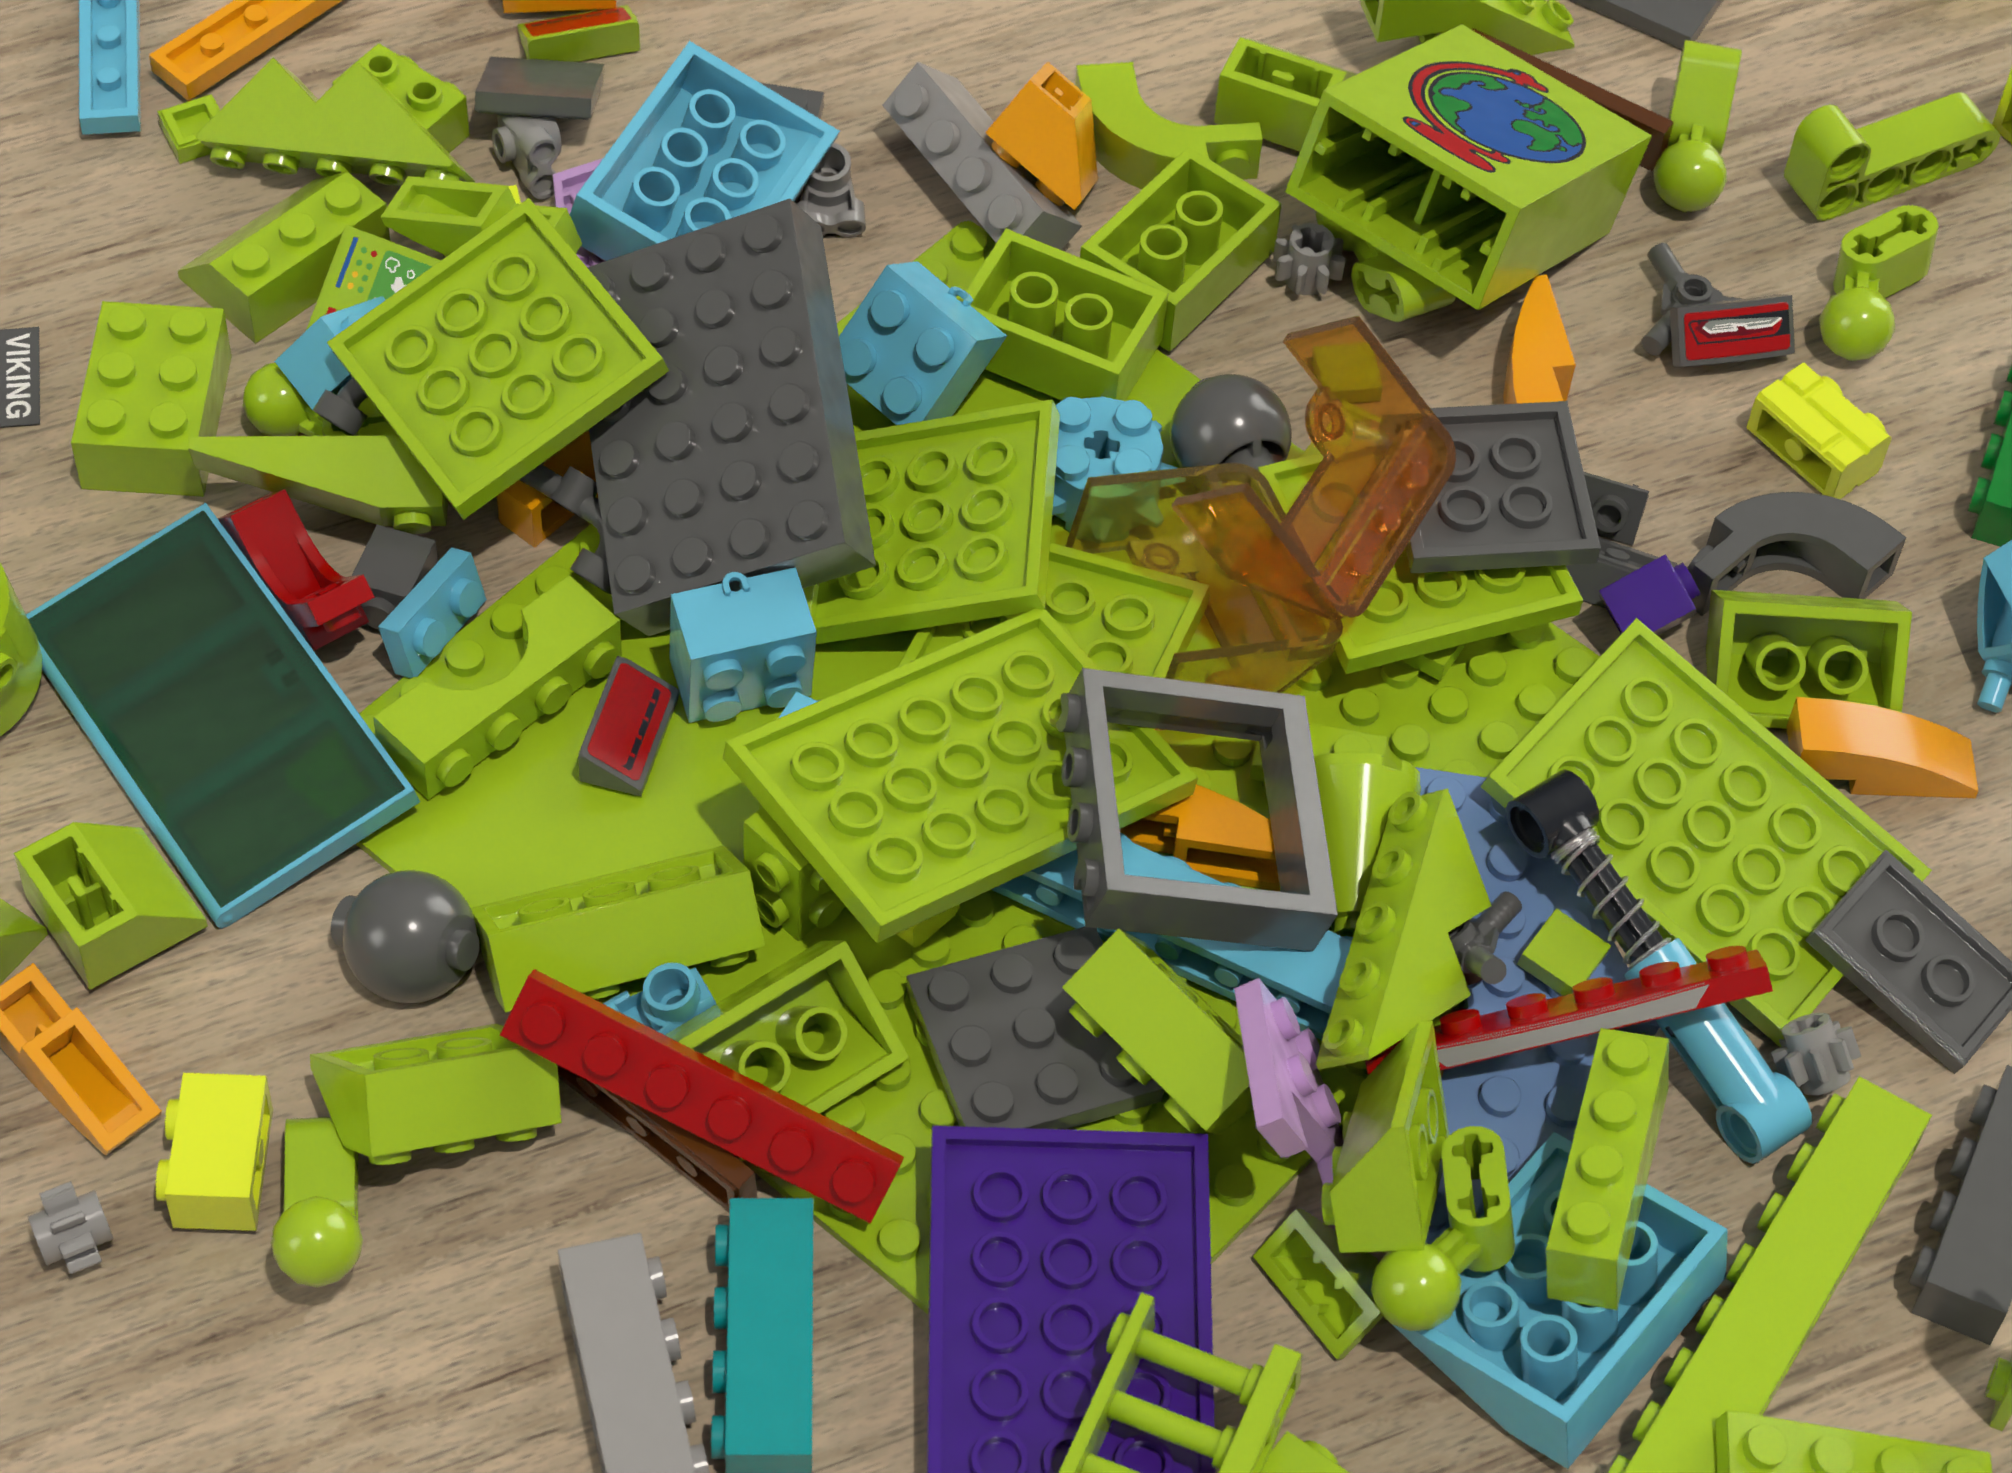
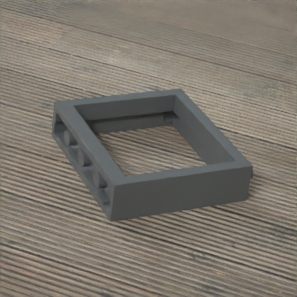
[1056,668,1338,951]

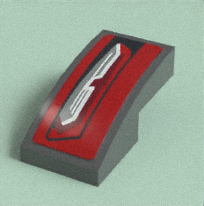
[1670,294,1795,367]

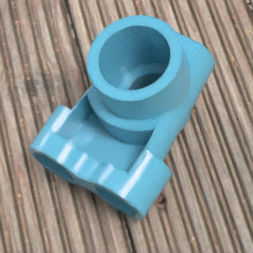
[602,963,716,1035]

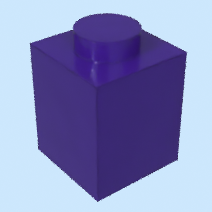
[1599,554,1701,636]

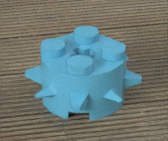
[1052,397,1183,538]

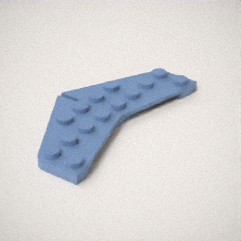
[1416,767,1660,1245]

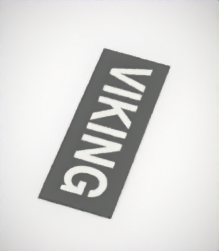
[0,327,40,427]

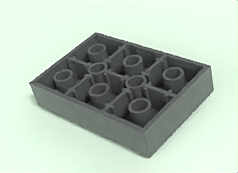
[587,198,876,636]

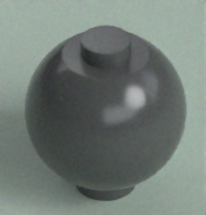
[1170,374,1292,502]
[331,870,480,1004]

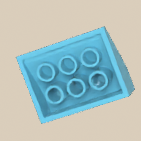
[570,41,840,261]
[1392,1132,1728,1469]

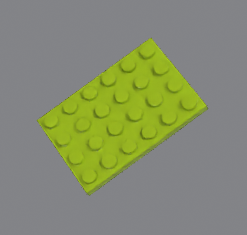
[723,608,1199,943]
[1480,618,1932,1047]

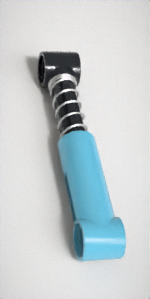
[1506,769,1812,1164]

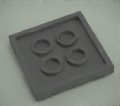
[1382,401,1601,573]
[906,927,1164,1130]

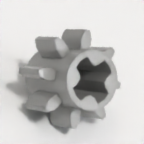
[1273,223,1346,295]
[1771,1013,1861,1095]
[28,1181,114,1274]

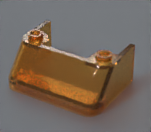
[1171,315,1456,620]

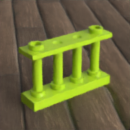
[1059,1292,1302,1473]

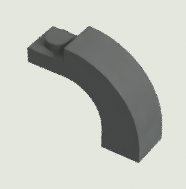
[1688,492,1907,616]

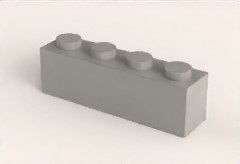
[882,62,1082,250]
[558,1233,709,1473]

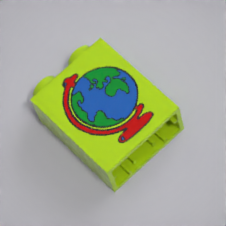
[1285,24,1652,310]

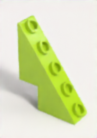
[1360,0,1575,55]
[195,58,476,186]
[1316,788,1492,1070]

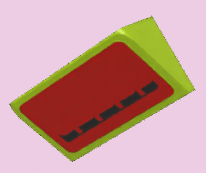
[517,5,640,62]

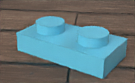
[378,547,487,678]

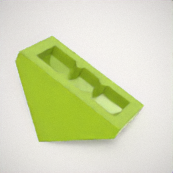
[1253,1209,1383,1359]

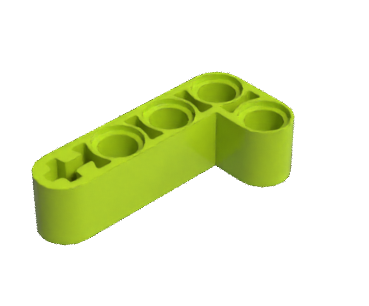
[1784,92,2000,221]

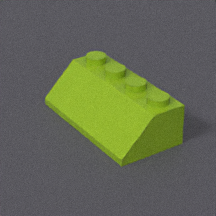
[471,845,766,1013]

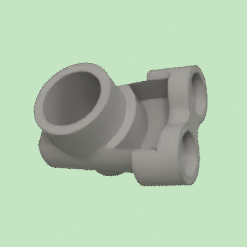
[492,114,562,199]
[797,143,866,237]

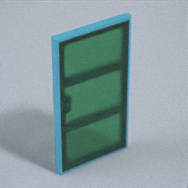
[26,503,420,928]

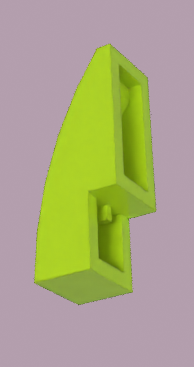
[381,176,583,256]

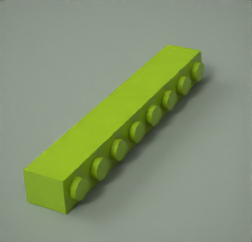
[1608,1076,1932,1473]

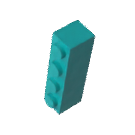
[711,1198,814,1473]

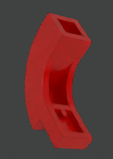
[218,489,375,651]

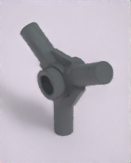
[1641,243,1744,355]
[1448,891,1522,985]

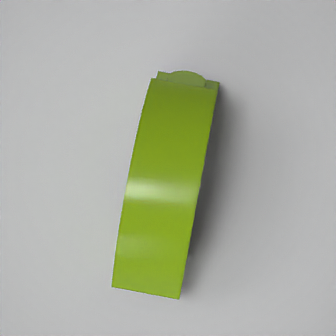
[1075,62,1263,189]

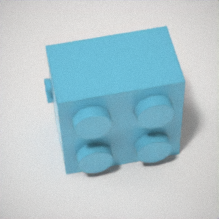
[839,261,1007,425]
[669,567,817,723]

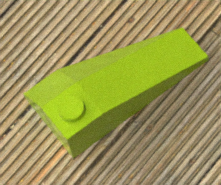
[188,435,449,534]

